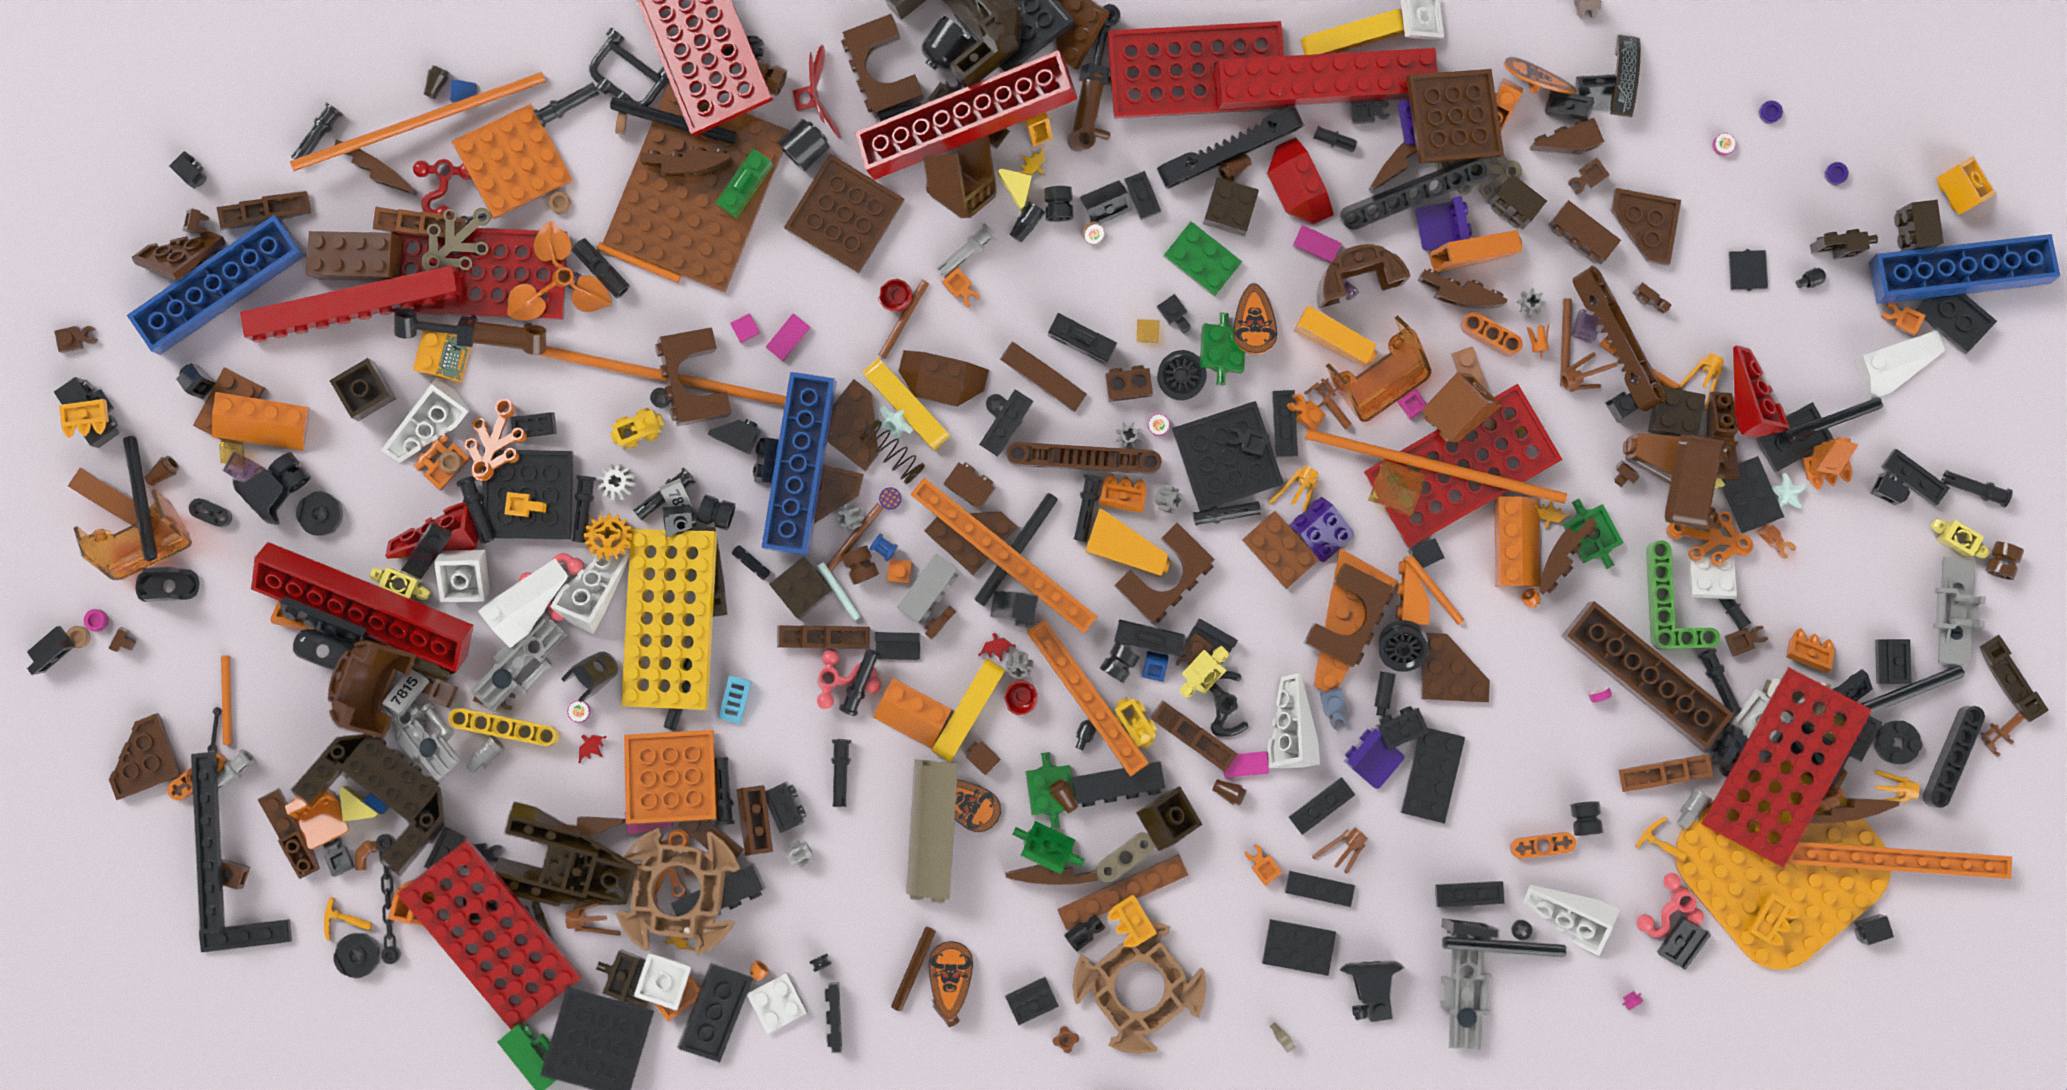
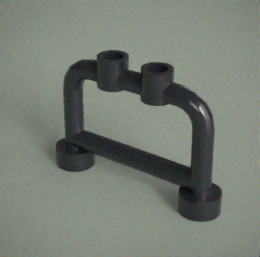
[589,28,670,107]

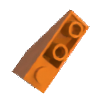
[1495,78,1523,131]
[1809,437,1858,477]
[1396,556,1430,625]

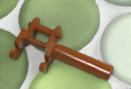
[1304,378,1352,430]
[1980,712,2025,757]
[1816,769,1848,811]

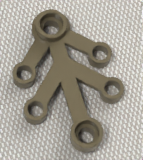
[1436,155,1522,197]
[422,208,491,271]

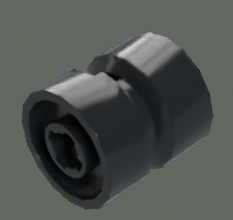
[1044,186,1074,222]
[268,452,311,494]
[697,494,736,531]
[1099,642,1140,684]
[1570,801,1604,836]

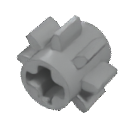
[1516,288,1546,317]
[1116,422,1142,449]
[1155,485,1183,513]
[836,502,864,531]
[1005,651,1033,679]
[786,840,813,869]

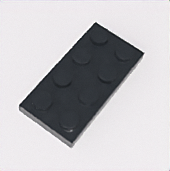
[1400,728,1465,824]
[677,963,753,1063]

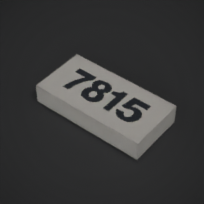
[659,478,698,518]
[382,669,429,717]

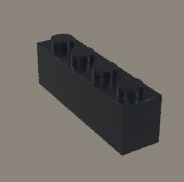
[1072,761,1165,807]
[671,864,766,916]

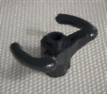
[1209,671,1249,737]

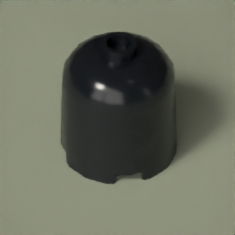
[922,15,977,71]

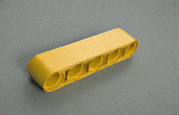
[1300,9,1405,55]
[862,357,950,451]
[931,658,1005,762]
[448,708,560,746]

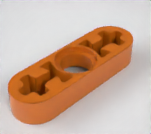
[167,753,227,800]
[1510,832,1576,859]

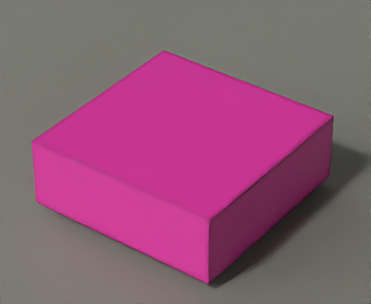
[730,313,760,343]
[1397,389,1427,420]

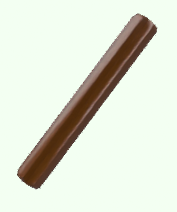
[891,926,936,1012]

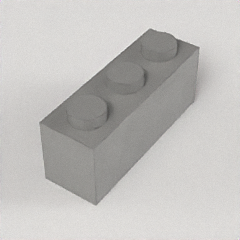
[897,554,959,623]

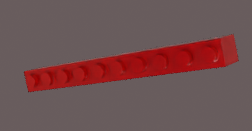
[240,265,464,343]

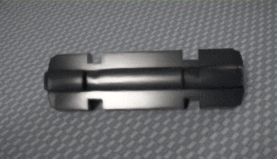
[732,545,771,580]

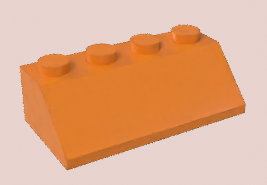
[212,392,310,451]
[1494,497,1540,587]

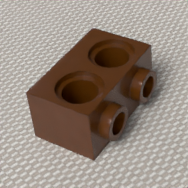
[1105,365,1153,402]

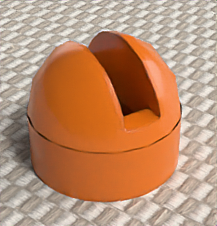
[1521,589,1541,608]
[750,960,770,980]

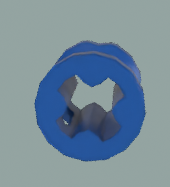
[869,533,899,562]

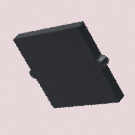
[1729,249,1768,292]

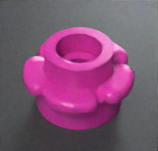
[1622,991,1644,1011]

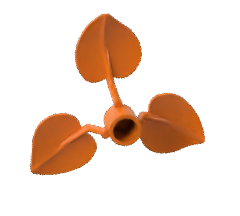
[507,221,612,321]

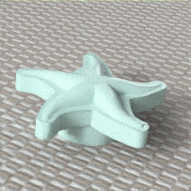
[881,406,913,441]
[1772,473,1806,509]

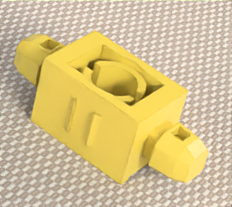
[1930,519,1990,559]
[369,567,431,600]
[1179,646,1229,698]

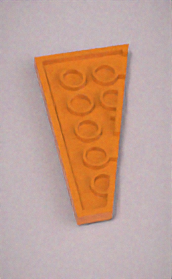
[1313,548,1398,692]

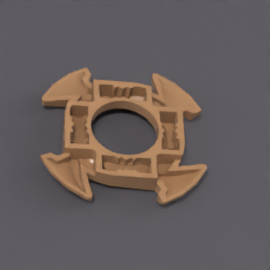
[616,828,741,956]
[1073,920,1206,1054]

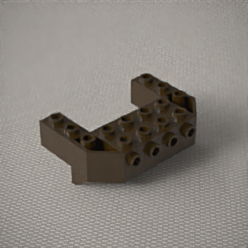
[885,0,1023,88]
[291,734,445,877]

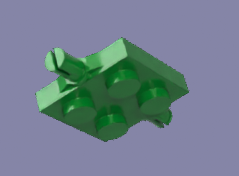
[1200,312,1245,386]
[1562,498,1623,569]
[1025,752,1075,828]
[1012,821,1085,874]

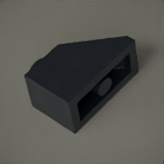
[176,363,216,399]
[708,419,761,455]

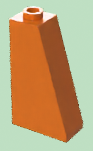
[1429,230,1523,273]

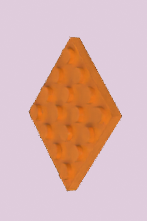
[452,104,573,220]
[624,730,717,825]

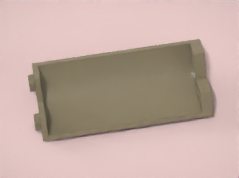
[906,759,958,903]

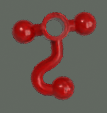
[413,159,471,216]

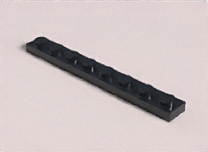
[191,752,225,934]

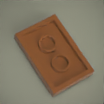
[193,367,265,446]
[1242,511,1319,589]

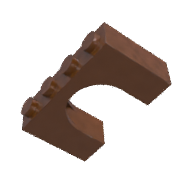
[841,13,924,118]
[655,327,732,426]
[1114,523,1215,623]
[1303,563,1394,667]

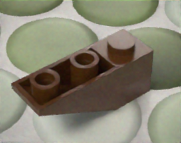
[1529,118,1605,155]

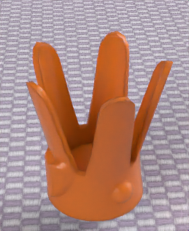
[1527,324,1550,358]

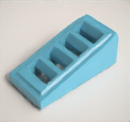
[719,675,752,724]

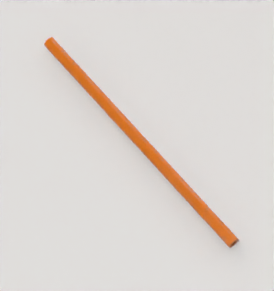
[290,72,546,172]
[539,346,786,407]
[1305,428,1567,504]

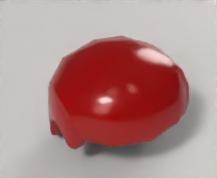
[878,278,912,312]
[1004,680,1038,715]

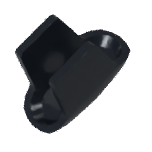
[232,469,289,525]
[135,567,200,602]
[293,629,354,671]
[561,651,619,703]
[1340,960,1404,1004]

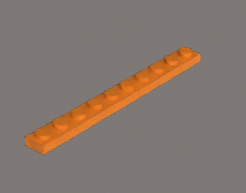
[910,478,1098,634]
[1787,842,2012,879]

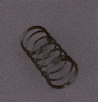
[859,419,925,485]

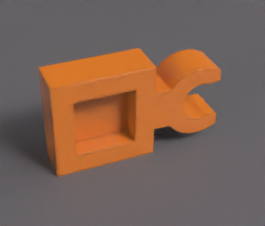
[942,267,980,308]
[1881,302,1926,336]
[1287,394,1326,430]
[1244,844,1283,886]

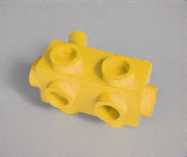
[610,408,665,450]
[1114,696,1157,749]

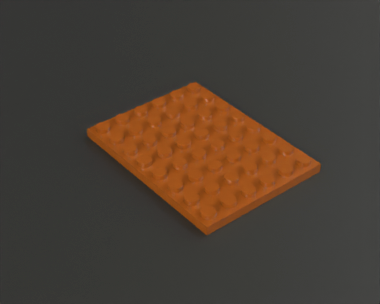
[602,83,790,293]

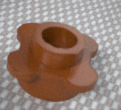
[1053,1026,1079,1053]

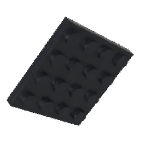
[953,0,1075,72]
[1172,401,1284,512]
[482,449,574,540]
[540,987,654,1090]

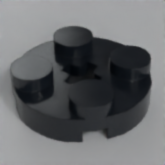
[296,491,343,536]
[1874,720,1923,765]
[1711,723,1743,768]
[333,933,381,978]

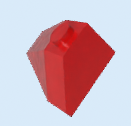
[1733,345,1790,438]
[385,502,479,559]

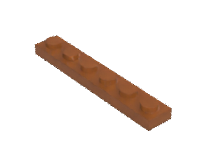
[1057,855,1188,930]

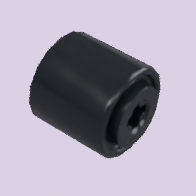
[777,119,830,172]

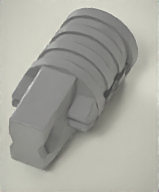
[466,735,505,773]
[1677,788,1712,829]

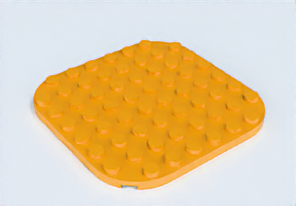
[1674,756,1891,970]

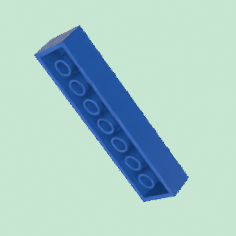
[127,215,306,355]
[1868,234,2060,304]
[761,372,837,556]

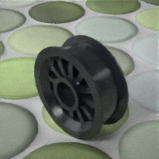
[1157,350,1207,400]
[1379,620,1428,672]

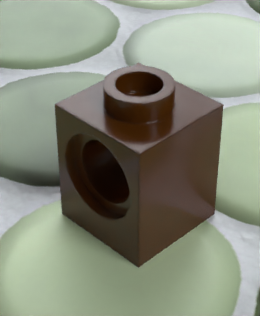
[966,741,1001,776]
[222,859,250,890]

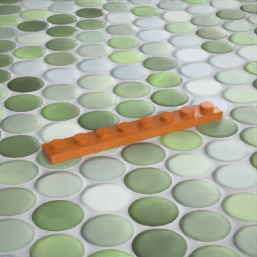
[1027,619,1149,777]

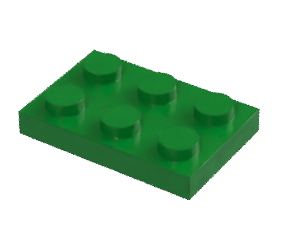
[1163,221,1243,297]

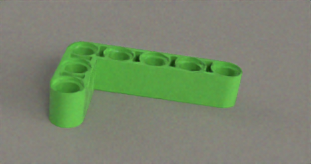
[1646,540,1720,649]

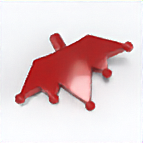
[978,633,1016,661]
[578,734,607,763]

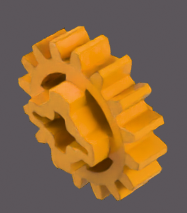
[584,513,633,561]

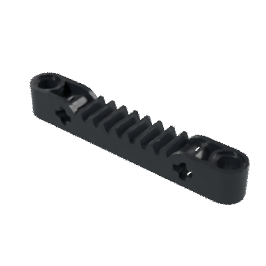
[1157,105,1304,189]

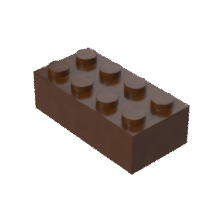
[306,231,403,281]

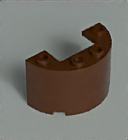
[1317,244,1411,309]
[328,641,416,739]

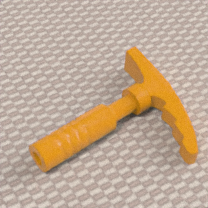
[1636,816,1688,862]
[324,897,373,940]

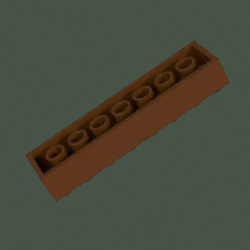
[1561,601,1735,749]

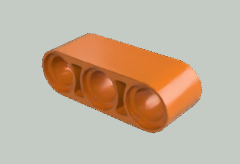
[1460,312,1523,356]

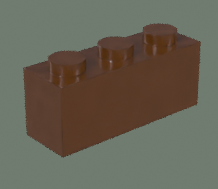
[1548,200,1621,265]
[736,785,773,856]

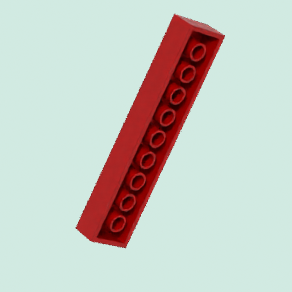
[1215,48,1438,110]
[855,50,1078,180]
[251,542,474,672]

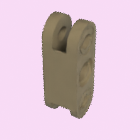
[1096,832,1155,882]

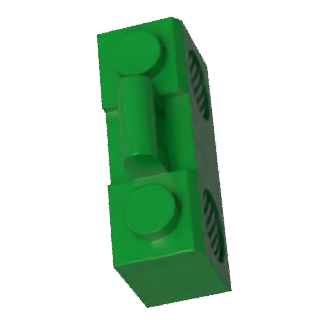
[716,149,773,220]
[497,1023,556,1090]

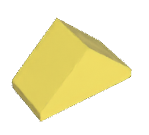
[998,169,1032,212]
[339,786,382,821]

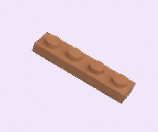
[1451,346,1496,431]

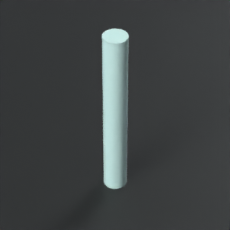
[816,561,861,621]

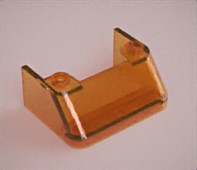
[1325,315,1431,422]
[73,489,192,580]

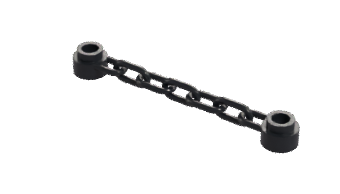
[376,834,401,964]

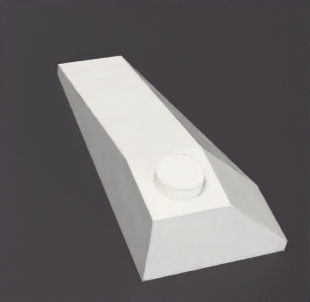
[1854,330,1945,400]
[381,377,469,463]
[550,548,630,634]
[479,558,569,648]
[1267,673,1320,768]
[1523,885,1620,956]

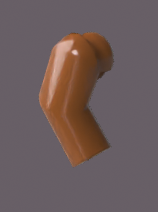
[355,840,378,870]

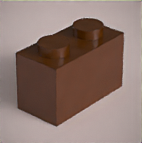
[943,462,995,511]

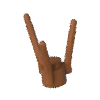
[1560,352,1618,392]
[1312,827,1368,873]
[565,903,621,936]

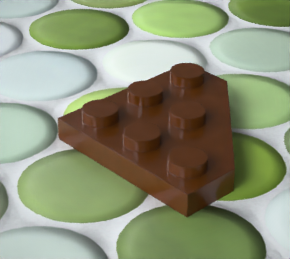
[1056,0,1110,70]
[1611,188,1681,265]
[132,231,226,281]
[827,379,879,472]
[814,465,864,524]
[924,512,1018,575]
[1421,633,1490,703]
[109,713,182,800]

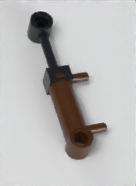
[1067,4,1120,152]
[394,309,546,355]

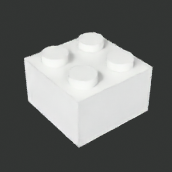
[434,550,491,602]

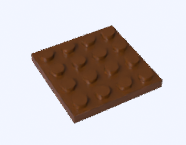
[1406,69,1504,164]
[784,154,905,274]

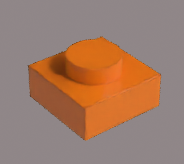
[887,559,912,584]

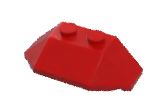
[1267,137,1334,225]

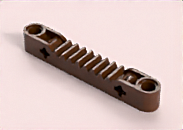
[1572,266,1666,412]
[1007,442,1162,474]

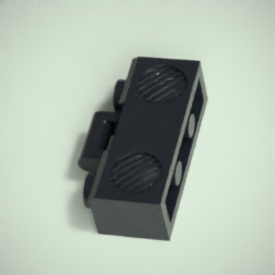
[1048,313,1117,366]
[54,377,120,448]
[1114,619,1185,656]

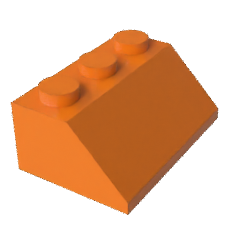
[873,678,953,749]

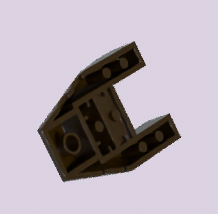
[495,801,637,906]

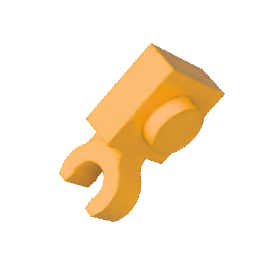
[504,492,547,517]

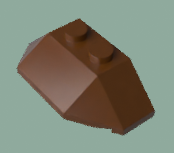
[899,350,989,407]

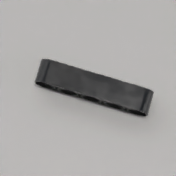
[1923,706,1985,808]

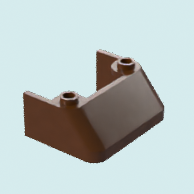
[923,135,997,219]
[1664,434,1738,529]

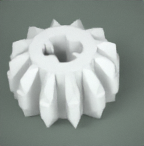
[597,463,636,501]

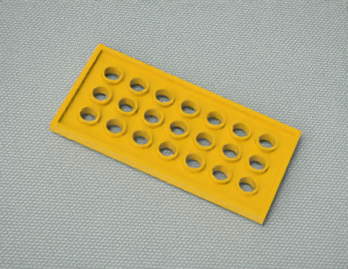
[621,529,717,710]

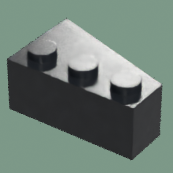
[990,591,1038,628]

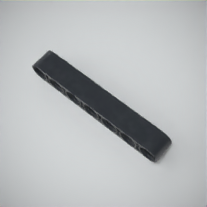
[1339,159,1487,230]

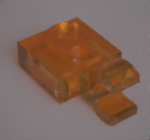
[1756,524,1796,559]

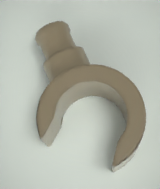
[1270,1022,1296,1053]

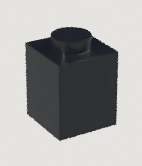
[1408,538,1445,568]
[1854,914,1894,945]

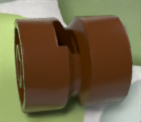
[757,58,787,96]
[1985,541,2024,580]
[841,545,879,585]

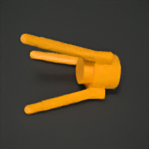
[1678,353,1725,411]
[1269,465,1319,512]
[1875,770,1920,802]

